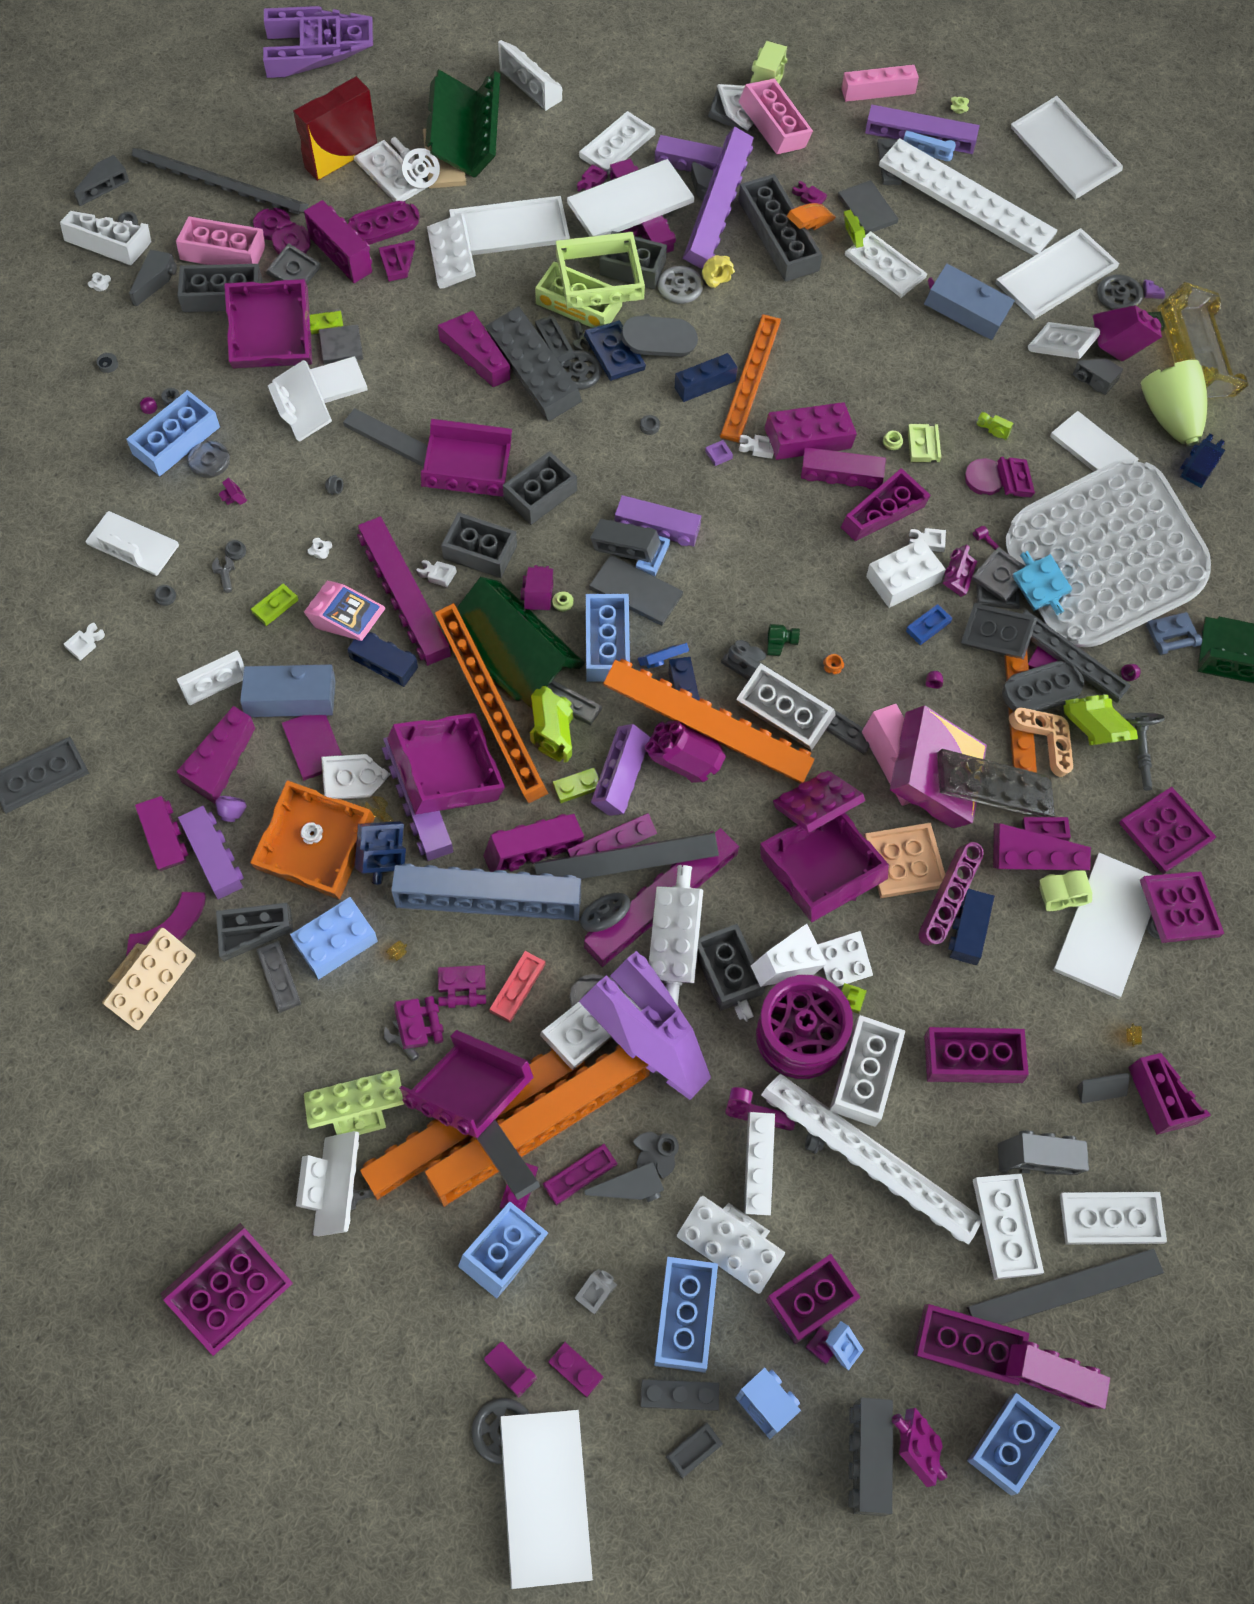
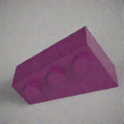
[135,796,189,871]
[1128,1053,1211,1135]

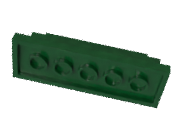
[425,69,501,177]
[457,576,585,707]
[1197,616,1254,684]

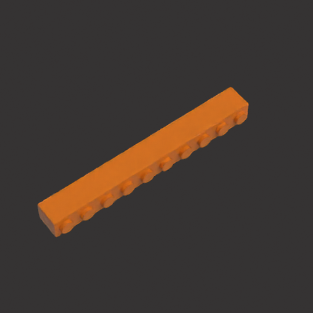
[435,603,549,803]
[603,659,815,784]
[360,1048,585,1200]

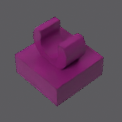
[218,477,247,505]
[805,1327,833,1365]

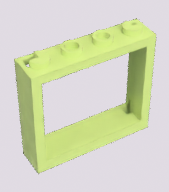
[556,232,645,309]

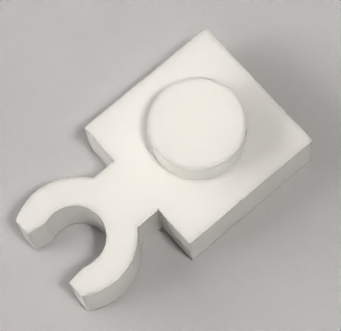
[739,435,774,459]
[909,528,946,552]
[416,560,457,587]
[64,623,105,661]

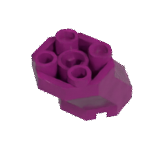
[645,721,726,783]

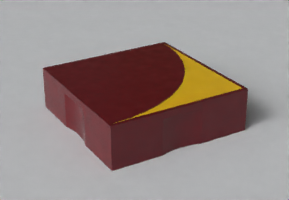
[293,76,377,181]

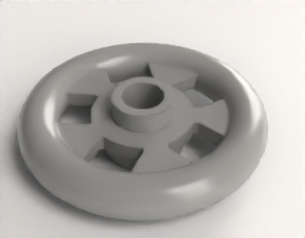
[657,266,703,304]

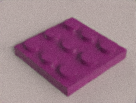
[773,770,865,833]
[1119,787,1216,874]
[1140,871,1224,943]

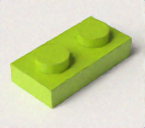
[844,209,865,248]
[310,311,343,334]
[251,583,299,626]
[553,768,599,804]

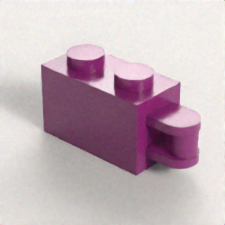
[521,565,553,610]

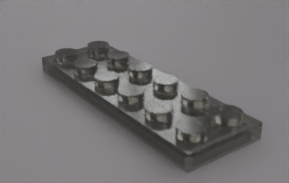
[937,748,1055,817]

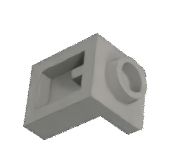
[575,1269,617,1314]

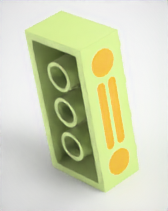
[535,262,622,328]

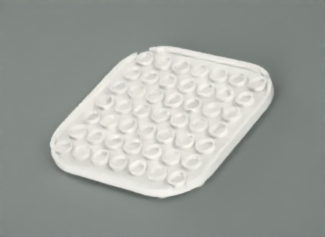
[1006,459,1211,647]

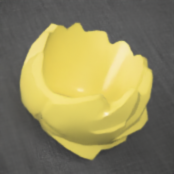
[702,255,735,288]

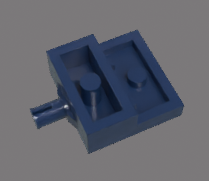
[355,821,406,885]

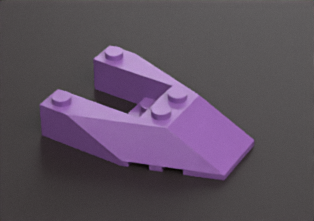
[263,6,373,78]
[579,951,711,1100]

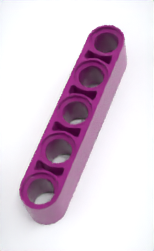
[918,842,984,946]

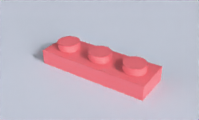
[489,951,546,1023]

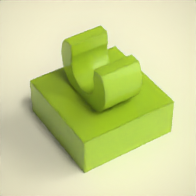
[842,983,867,1014]

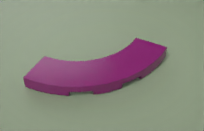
[126,892,206,957]

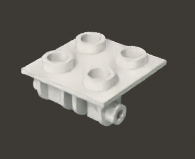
[817,931,873,987]

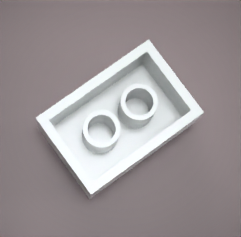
[866,538,946,608]

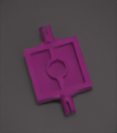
[892,1408,948,1487]

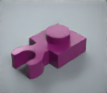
[577,164,608,191]
[792,181,827,204]

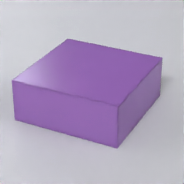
[705,440,733,466]

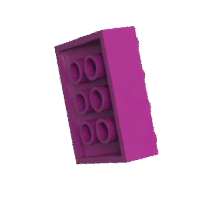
[160,1223,293,1356]

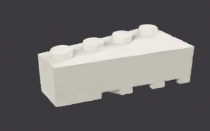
[60,211,151,265]

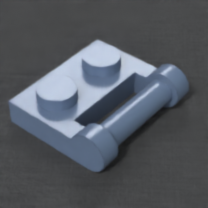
[1146,612,1202,655]

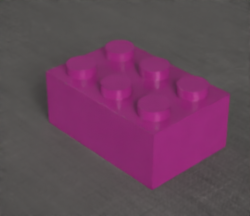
[766,1254,861,1344]

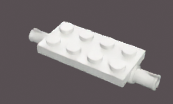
[649,865,703,1006]

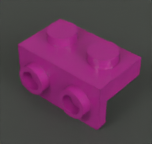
[942,544,978,597]

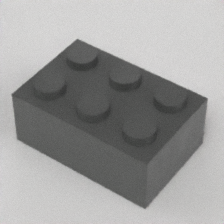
[600,231,667,289]
[503,451,577,525]
[441,512,517,578]
[697,924,765,1011]

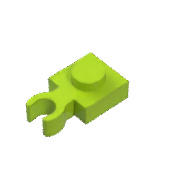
[976,412,1014,440]

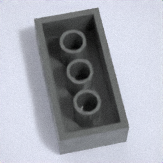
[178,264,262,312]
[848,1397,893,1516]

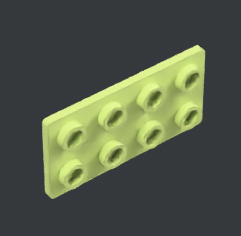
[304,1069,404,1135]

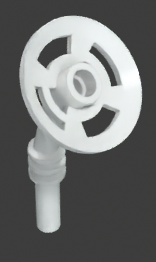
[391,137,440,188]

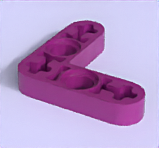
[725,1087,795,1131]

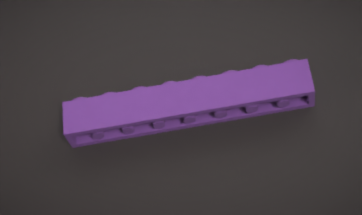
[682,127,754,269]

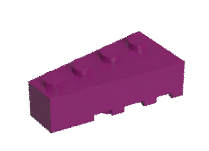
[483,814,584,872]
[993,823,1091,870]

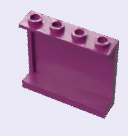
[421,419,512,497]
[399,1030,534,1138]

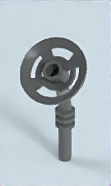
[1121,713,1165,791]

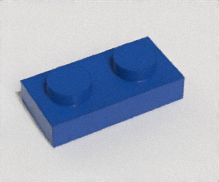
[906,604,952,645]

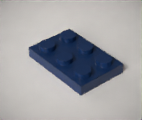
[584,320,646,381]

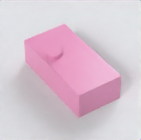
[739,79,813,155]
[176,217,265,265]
[862,704,910,806]

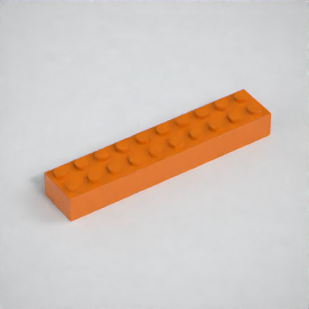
[425,1045,650,1207]

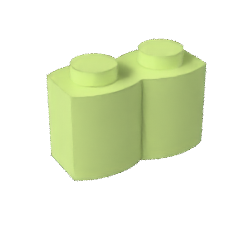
[1039,870,1093,911]

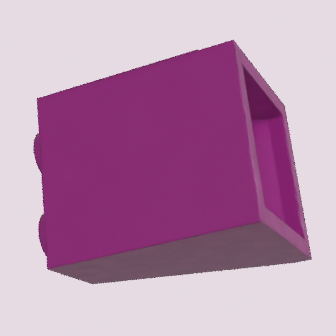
[1092,305,1162,361]

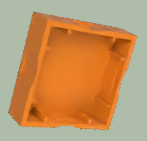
[250,780,375,900]

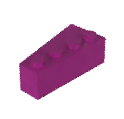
[438,310,511,387]
[840,468,931,541]
[176,706,255,805]

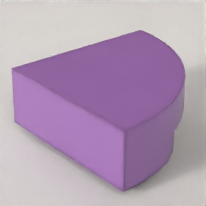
[1143,279,1165,299]

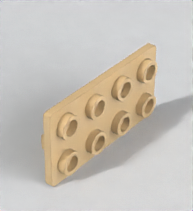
[102,927,196,1030]

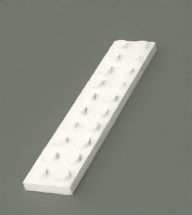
[879,138,1057,256]
[761,1074,982,1244]

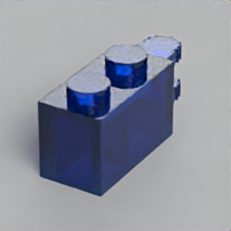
[1180,433,1225,488]

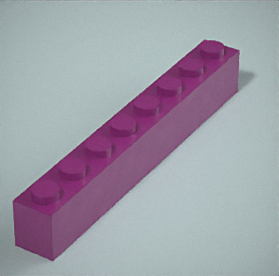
[357,516,451,666]
[584,828,739,968]

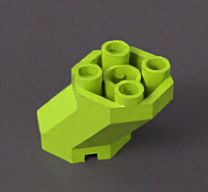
[530,686,573,762]
[1063,695,1138,745]

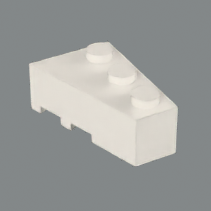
[751,924,827,987]

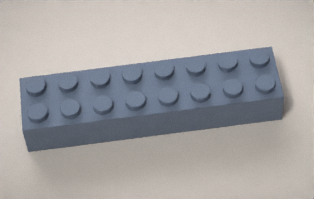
[392,864,581,921]

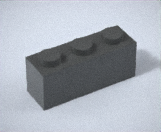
[591,519,661,563]

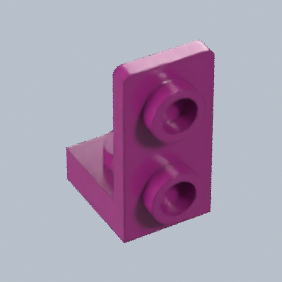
[484,1342,537,1398]

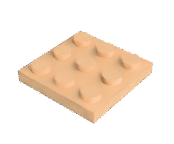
[864,823,945,899]

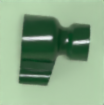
[767,624,800,656]

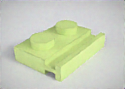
[908,424,941,462]

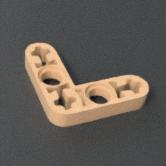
[1009,708,1073,777]

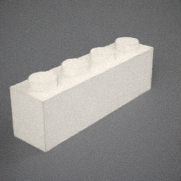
[744,1112,775,1215]

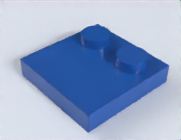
[638,643,689,669]

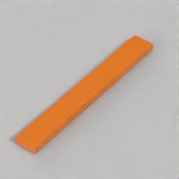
[720,314,781,443]

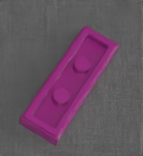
[543,1144,618,1206]

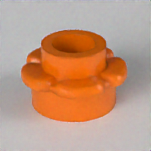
[823,654,844,675]

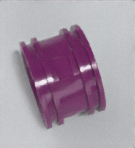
[756,975,853,1079]

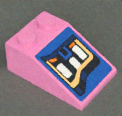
[304,580,385,641]

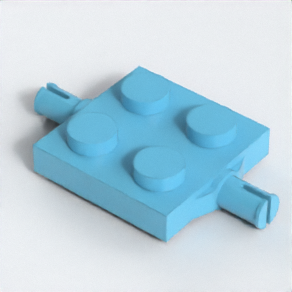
[1013,551,1072,615]

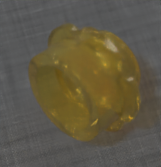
[386,940,408,961]
[1127,1023,1142,1047]

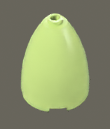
[1141,360,1207,446]

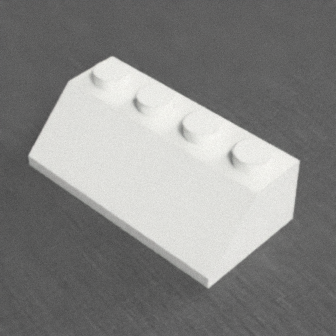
[498,40,562,111]

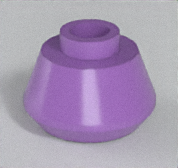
[215,796,247,822]

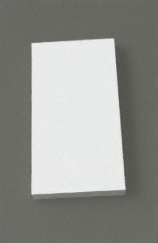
[1011,96,1123,200]
[567,159,694,237]
[449,196,570,255]
[995,228,1119,320]
[1053,853,1151,999]
[500,1410,593,1589]

